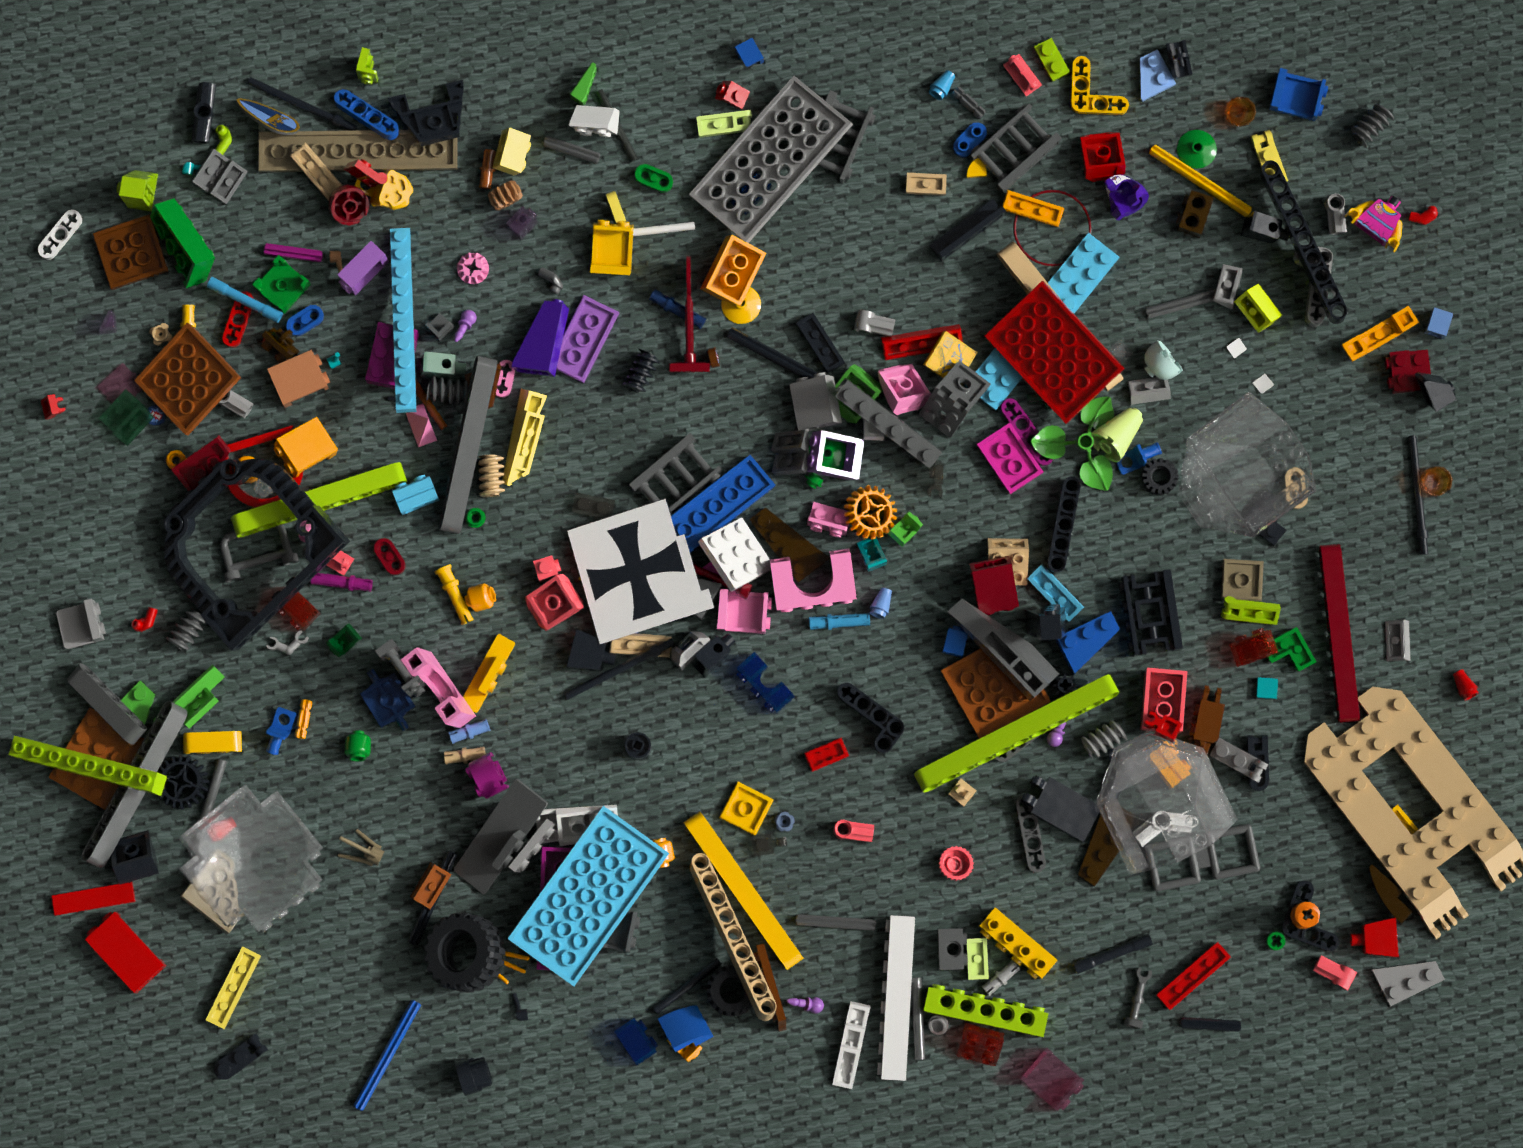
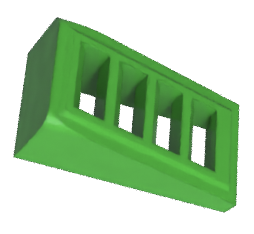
[570,63,597,106]

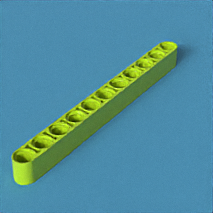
[914,675,1120,793]

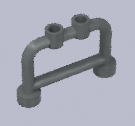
[220,524,299,583]

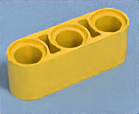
[183,731,242,754]

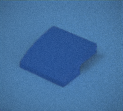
[658,1005,714,1052]

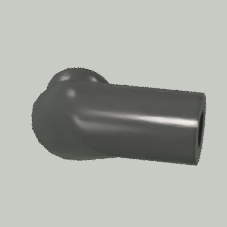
[538,267,563,294]

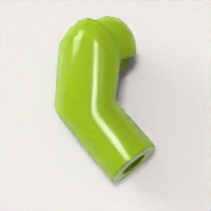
[215,125,232,155]

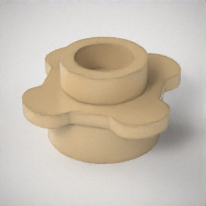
[149,323,172,346]

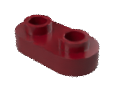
[374,538,406,576]

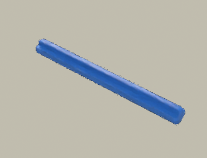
[354,1000,421,1111]

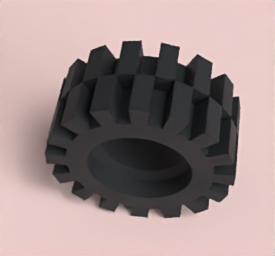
[1141,458,1179,496]

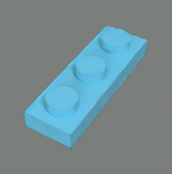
[1027,564,1084,622]

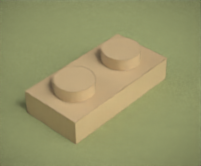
[906,173,947,196]

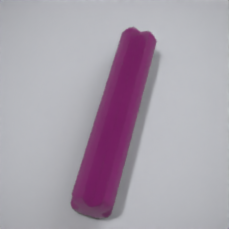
[264,243,323,262]

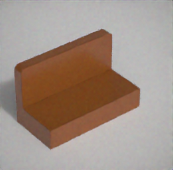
[410,862,452,910]

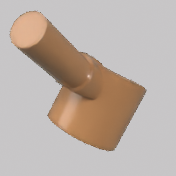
[330,251,343,273]

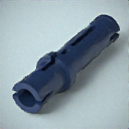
[649,289,707,330]

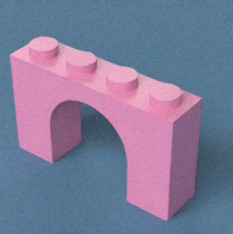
[770,548,857,612]
[401,647,476,728]

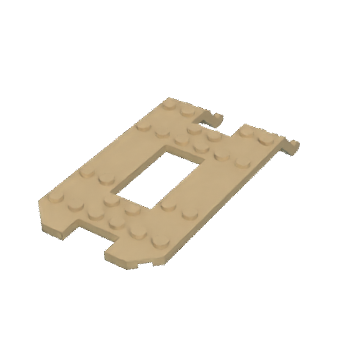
[1304,687,1523,939]

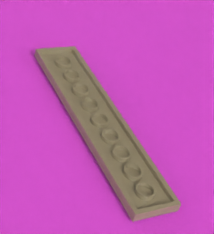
[259,130,458,172]

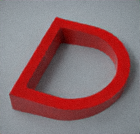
[225,425,304,507]

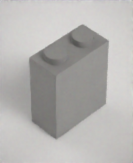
[789,373,842,432]

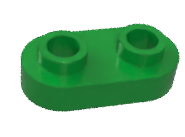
[635,164,673,193]

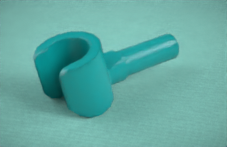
[182,162,201,175]
[327,352,341,369]

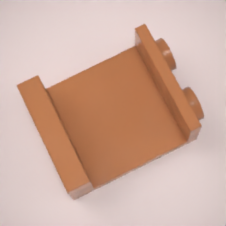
[268,350,330,408]

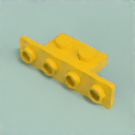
[463,634,515,713]

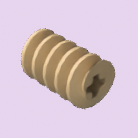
[478,455,505,497]

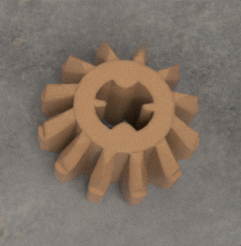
[488,180,523,210]

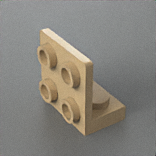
[988,538,1029,585]

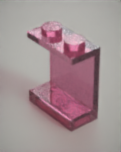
[1020,1048,1084,1111]

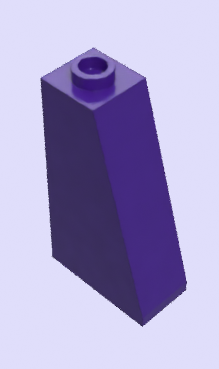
[511,299,569,377]

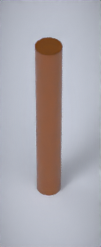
[415,378,448,431]

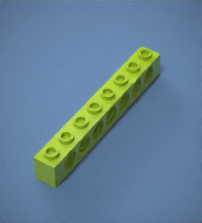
[8,736,167,796]

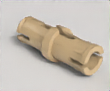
[444,747,485,764]

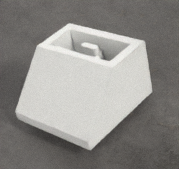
[569,105,619,137]

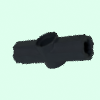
[192,82,216,144]

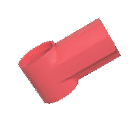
[833,820,874,842]
[1313,955,1357,991]

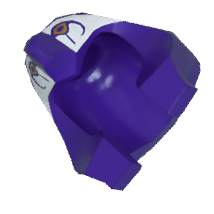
[1104,174,1149,220]

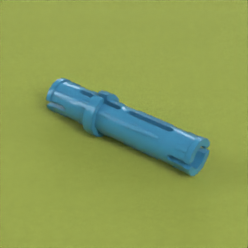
[809,613,870,630]

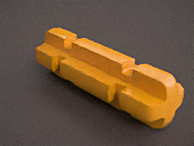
[295,699,312,739]

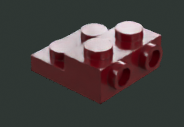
[1385,349,1431,394]

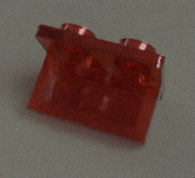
[957,1023,1005,1066]

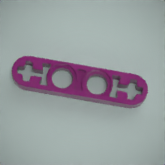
[1001,399,1053,466]

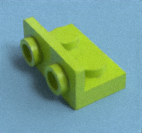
[356,47,378,85]

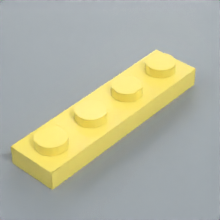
[206,947,261,1029]

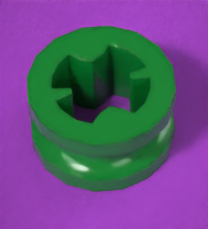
[1266,932,1286,950]

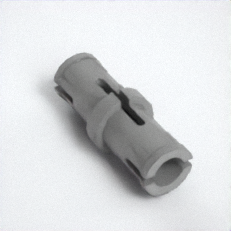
[981,960,1020,996]

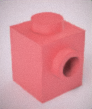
[533,555,561,583]

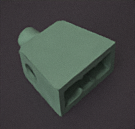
[420,351,467,379]

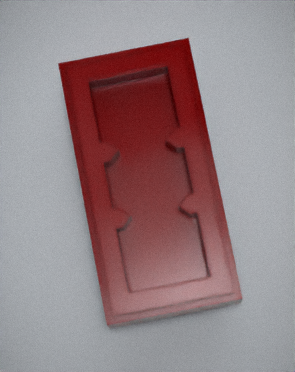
[804,738,849,772]

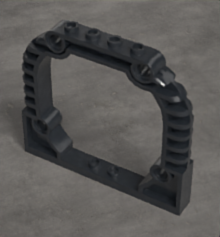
[164,459,350,651]

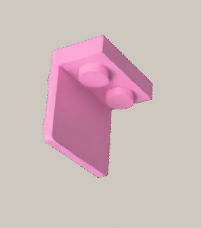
[807,502,849,538]

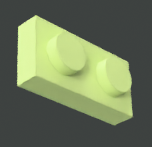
[966,938,989,980]

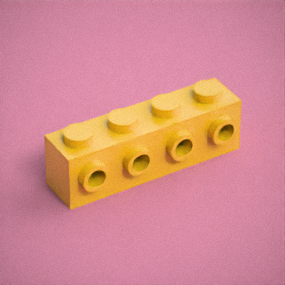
[979,908,1057,979]

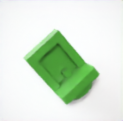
[888,511,923,547]

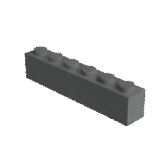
[833,378,942,468]

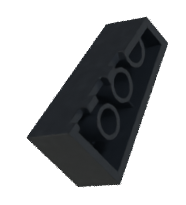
[1025,604,1067,640]

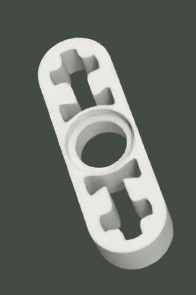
[38,210,82,260]

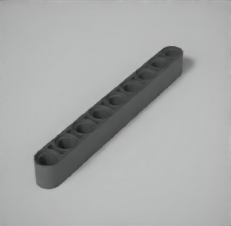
[439,355,497,534]
[81,701,187,868]

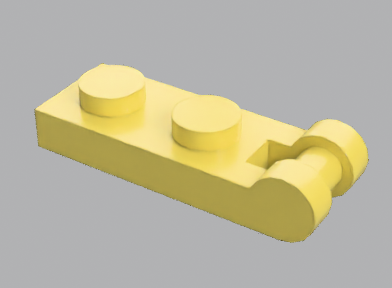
[1250,130,1288,182]

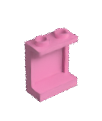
[717,589,772,634]

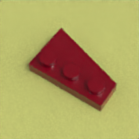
[171,435,231,491]

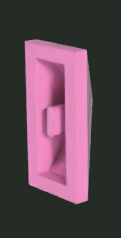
[406,404,437,447]

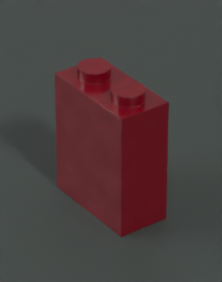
[969,556,1019,615]

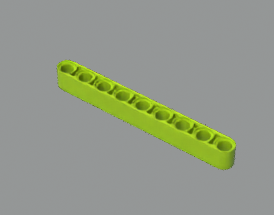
[231,462,407,538]

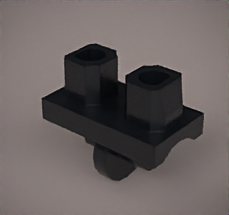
[1165,40,1193,79]

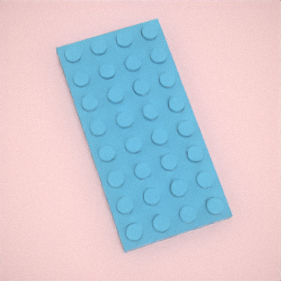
[508,806,670,986]

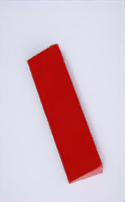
[881,324,963,360]

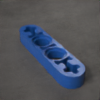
[334,89,399,140]

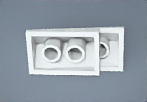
[536,805,618,846]

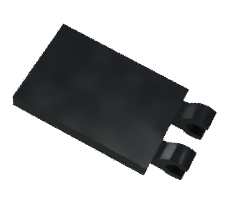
[1020,775,1102,842]

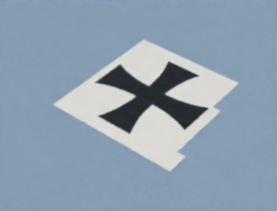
[567,499,714,644]

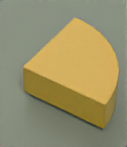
[967,158,987,178]

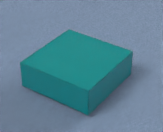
[1256,677,1278,699]

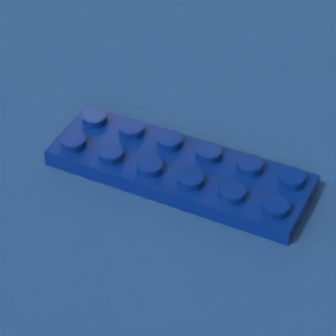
[671,455,775,553]

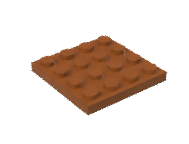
[134,323,241,435]
[941,648,1051,739]
[49,708,144,810]

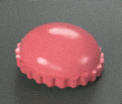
[938,846,974,881]

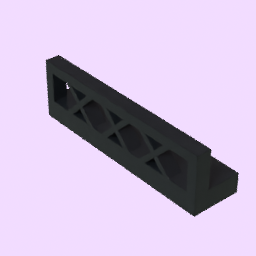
[930,199,1006,262]

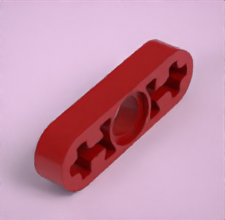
[222,291,254,348]

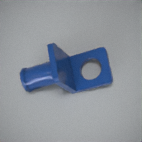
[1116,442,1162,475]
[266,707,296,755]

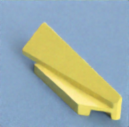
[502,389,547,486]

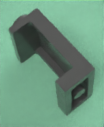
[603,911,641,953]

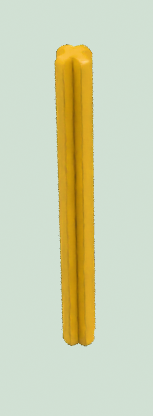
[1149,145,1252,217]

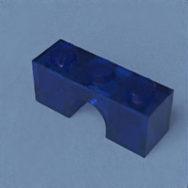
[736,652,795,714]

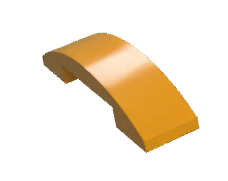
[1341,306,1419,362]

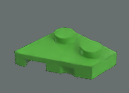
[121,681,155,725]

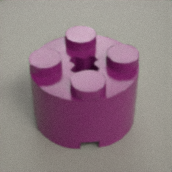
[465,752,509,799]

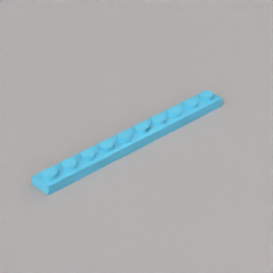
[390,228,417,413]

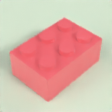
[1140,668,1187,733]

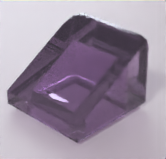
[99,310,117,334]

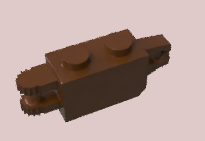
[1189,685,1225,758]

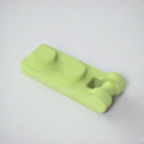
[696,110,752,138]

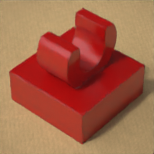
[41,394,66,420]

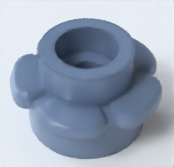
[774,812,795,831]

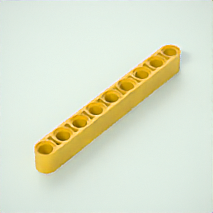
[683,811,804,970]

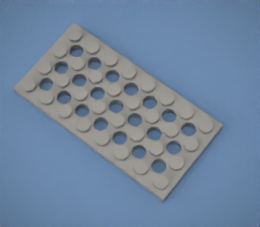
[689,76,853,243]

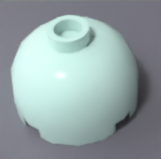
[1145,340,1183,380]

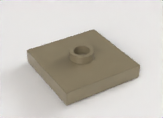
[1221,559,1264,602]

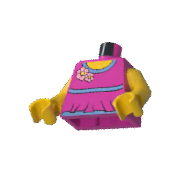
[1345,196,1402,252]

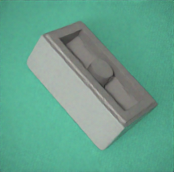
[1213,264,1242,309]
[1127,377,1171,405]
[1385,620,1410,661]

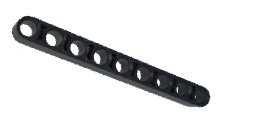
[1260,160,1347,324]

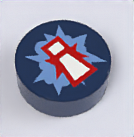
[145,405,166,426]

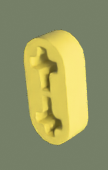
[605,191,626,224]

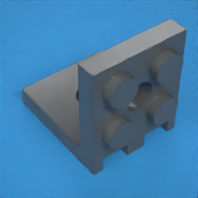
[919,360,991,438]

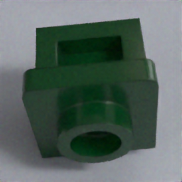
[326,624,362,657]

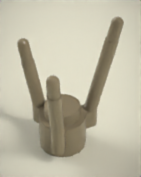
[338,829,385,866]

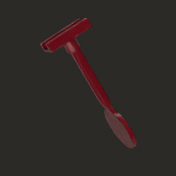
[670,256,710,372]

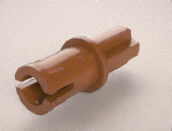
[479,149,496,189]

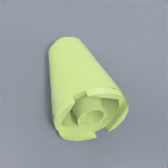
[1091,408,1143,462]

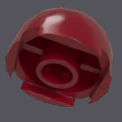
[328,184,369,226]

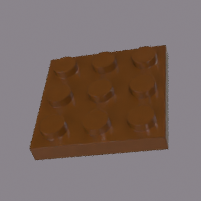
[93,214,169,290]

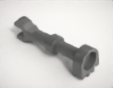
[1123,968,1152,1029]

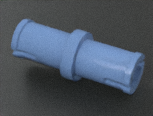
[448,719,490,744]

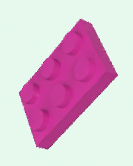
[977,423,1043,495]

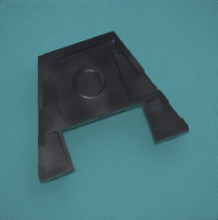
[388,80,464,147]

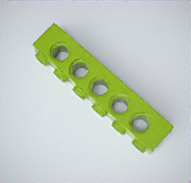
[923,984,1049,1037]

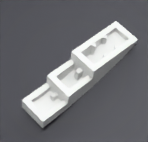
[832,1001,870,1089]

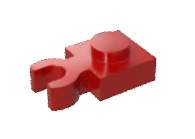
[1144,711,1183,743]

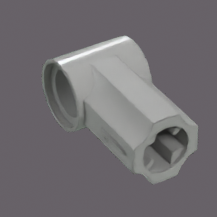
[1325,193,1347,235]
[854,310,896,337]
[218,390,254,419]

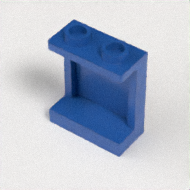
[1269,68,1328,121]

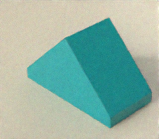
[857,538,887,572]

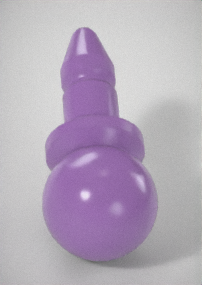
[454,310,477,342]
[1047,722,1066,747]
[786,997,824,1014]

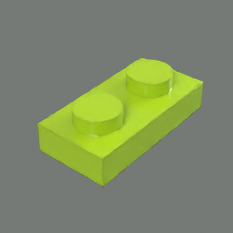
[1034,38,1070,82]

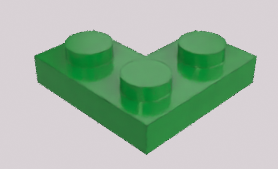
[1261,627,1316,672]

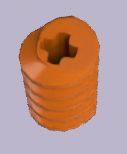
[1290,902,1320,929]

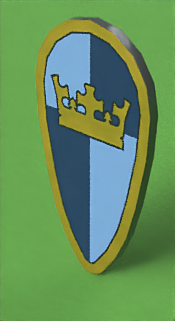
[236,98,300,135]

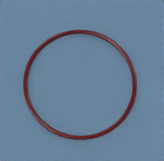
[1013,190,1091,266]

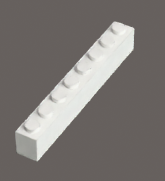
[877,915,915,1081]

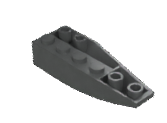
[947,599,1059,701]

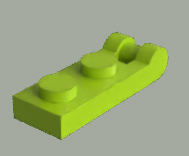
[1221,596,1281,625]

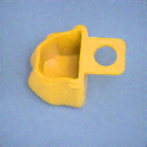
[355,169,413,210]

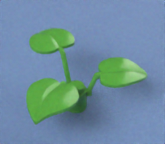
[1031,397,1114,491]

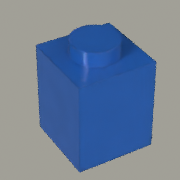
[942,626,968,658]

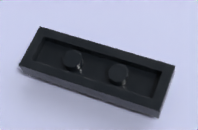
[796,313,845,374]

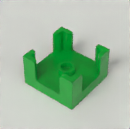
[252,255,311,314]

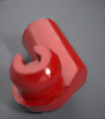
[1408,206,1438,225]
[131,607,158,632]

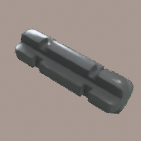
[952,86,986,119]

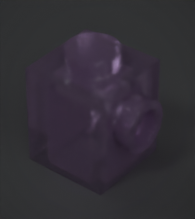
[506,206,538,240]

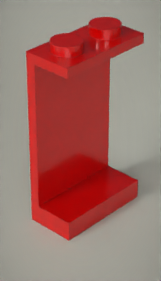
[85,912,167,993]

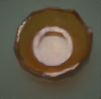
[1224,97,1256,127]
[1419,466,1453,496]

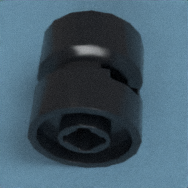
[625,732,652,760]

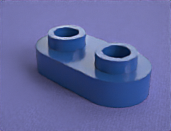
[953,123,987,157]
[286,305,324,337]

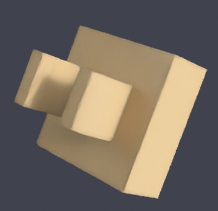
[948,779,976,807]

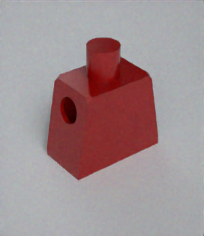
[1350,918,1399,957]

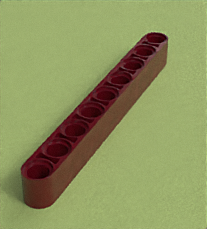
[1319,544,1360,723]

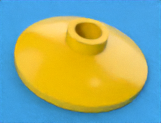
[721,287,761,324]

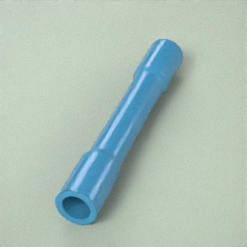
[207,277,283,323]

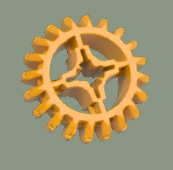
[843,485,897,540]

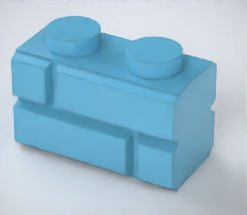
[392,475,439,515]

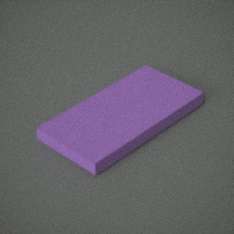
[556,295,619,383]

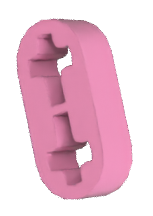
[496,360,515,398]

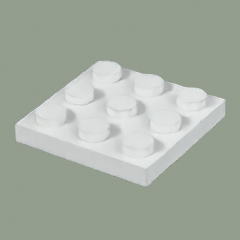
[698,518,771,592]

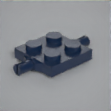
[360,669,416,731]

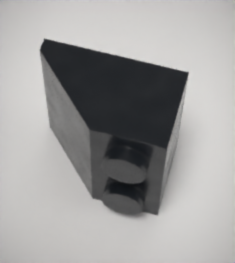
[111,830,159,885]

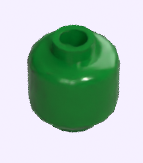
[345,730,371,762]

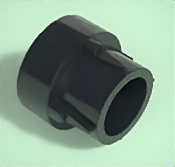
[455,1057,493,1096]

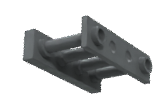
[800,90,876,184]
[970,103,1062,194]
[629,433,722,516]
[375,639,427,698]

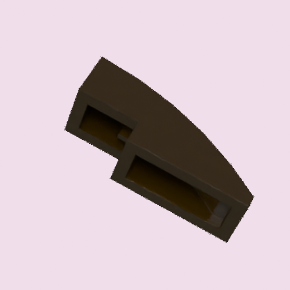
[1369,864,1412,924]

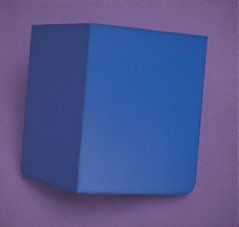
[735,38,764,67]

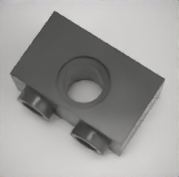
[938,928,968,971]

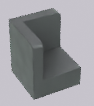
[425,313,454,341]

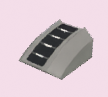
[671,631,710,671]

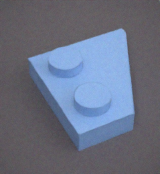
[1140,49,1176,102]

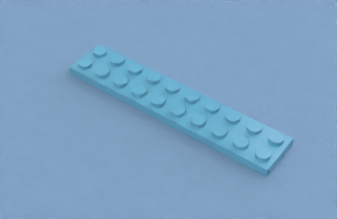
[965,233,1120,411]

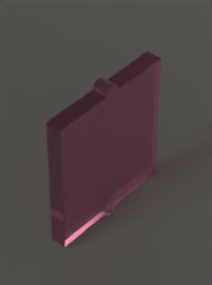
[98,363,142,410]

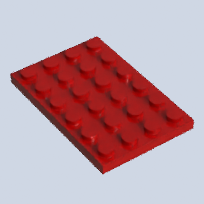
[985,281,1125,424]

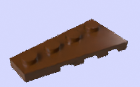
[754,943,787,1032]

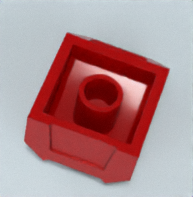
[1080,132,1126,182]

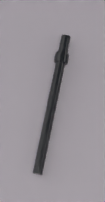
[248,77,357,131]
[1408,435,1429,555]
[564,638,675,700]

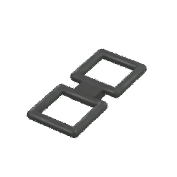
[1145,824,1261,891]

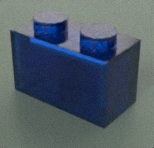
[614,1018,658,1066]

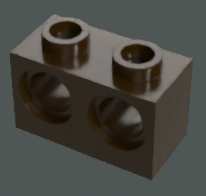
[1176,190,1214,238]

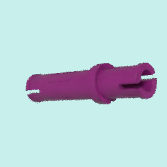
[311,573,373,592]

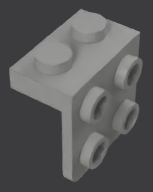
[56,599,106,649]

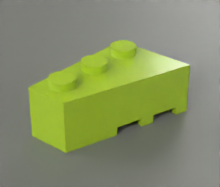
[117,170,158,211]

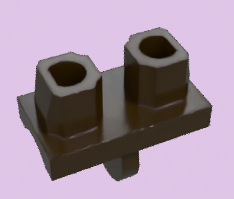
[261,328,300,363]

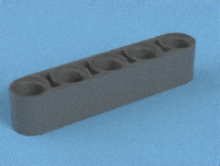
[67,663,147,745]

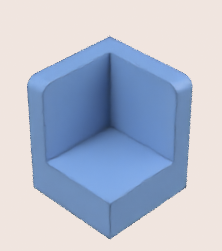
[1425,307,1453,339]

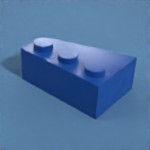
[1055,611,1120,675]

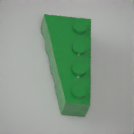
[150,198,215,288]

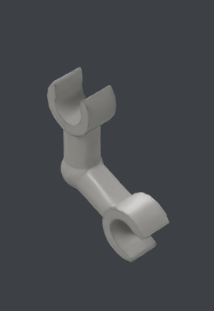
[266,630,309,655]

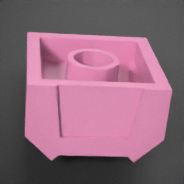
[878,364,931,416]

